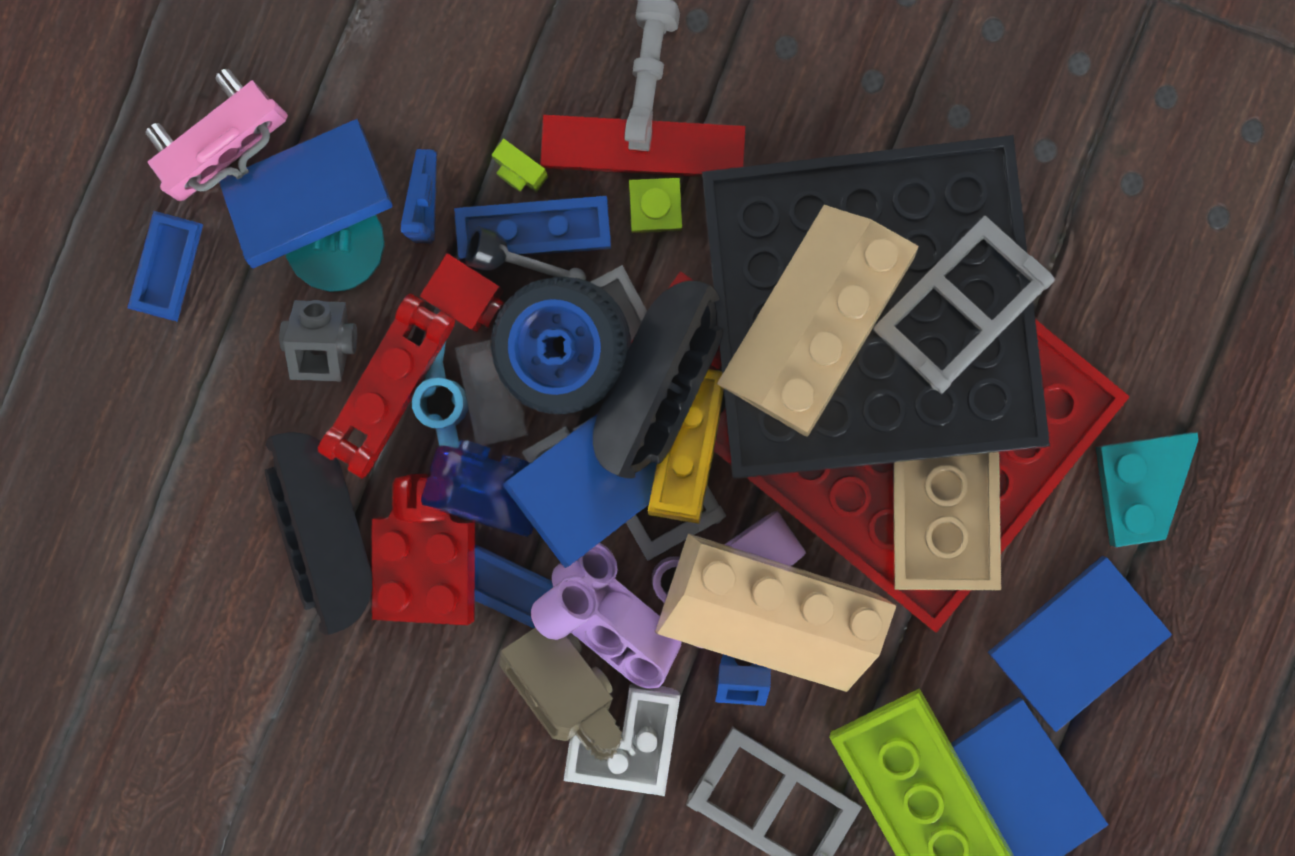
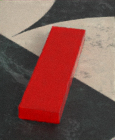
[540,115,746,177]

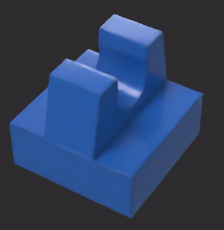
[715,654,771,706]

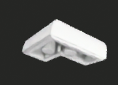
[564,684,680,796]

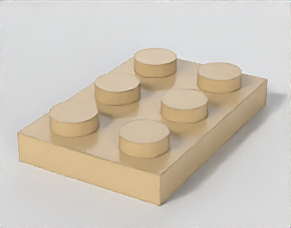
[893,452,1001,590]

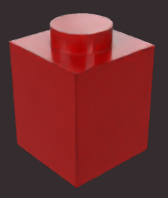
[419,253,505,333]

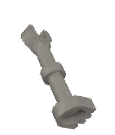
[625,0,680,151]

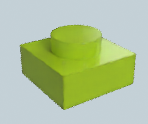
[492,138,548,193]
[629,178,682,233]

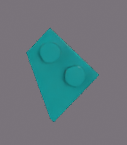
[1095,432,1198,547]

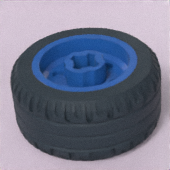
[491,277,631,414]

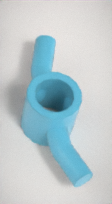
[412,342,477,480]

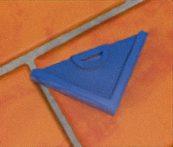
[401,149,437,244]

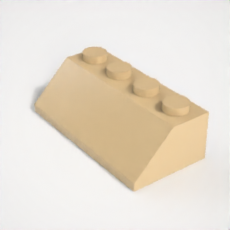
[717,205,919,437]
[655,533,896,692]

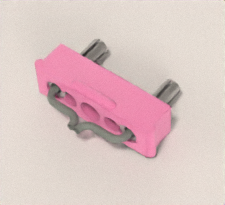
[146,69,288,201]

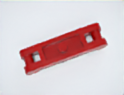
[317,293,455,479]

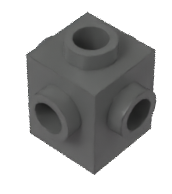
[279,300,357,382]

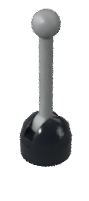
[465,226,586,281]

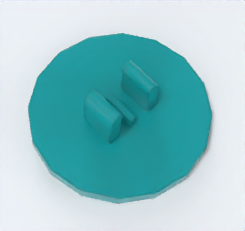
[286,215,385,292]

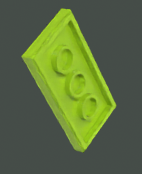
[829,688,1014,856]

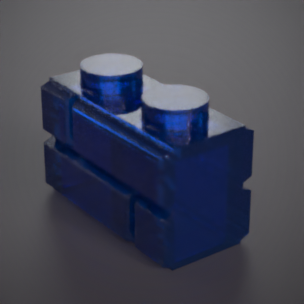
[421,440,534,537]

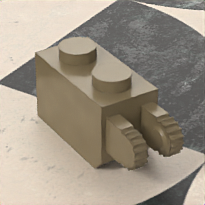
[499,628,623,761]

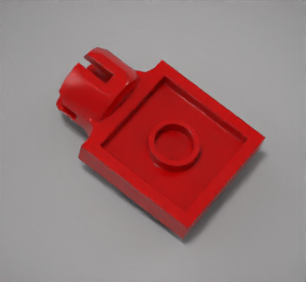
[372,474,475,625]

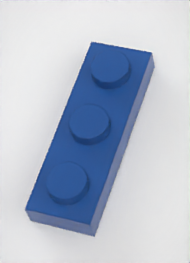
[454,196,611,261]

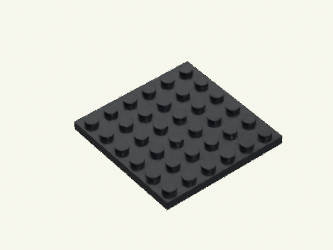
[702,135,1050,479]

